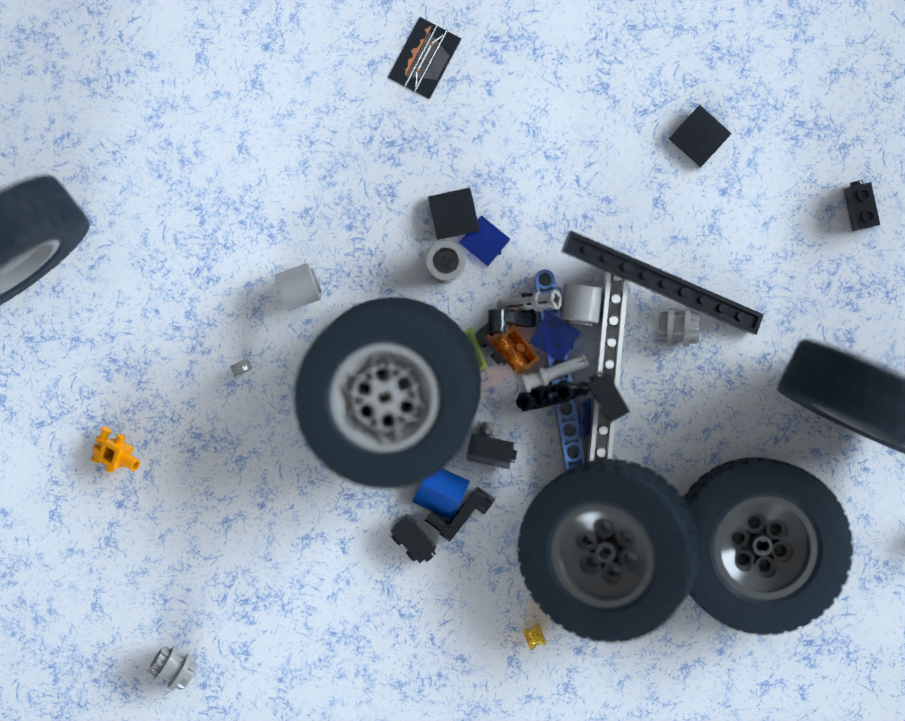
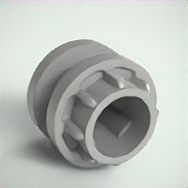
[658,308,700,347]
[149,645,197,691]

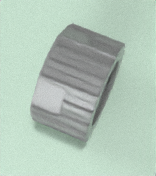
[230,359,252,376]
[481,421,502,436]

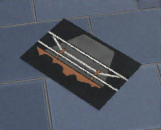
[388,17,462,99]

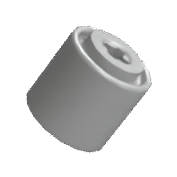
[426,241,466,283]
[275,263,322,311]
[561,284,603,326]

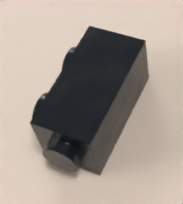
[843,180,880,232]
[586,371,630,423]
[467,434,517,469]
[391,514,437,563]

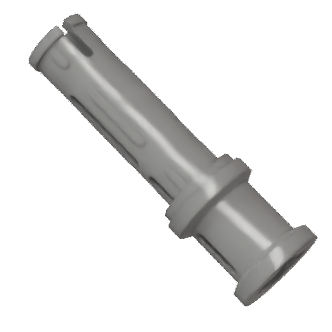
[497,290,562,312]
[521,354,589,393]

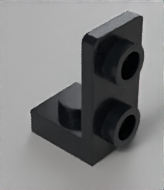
[476,323,508,366]

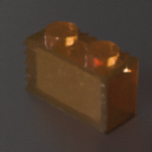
[491,325,540,375]

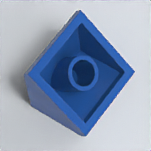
[412,469,470,520]

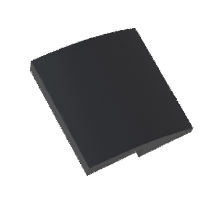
[669,105,732,168]
[428,187,480,240]

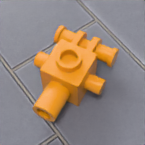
[90,426,140,473]

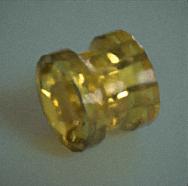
[523,624,547,650]

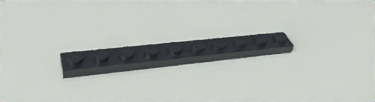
[561,231,764,335]

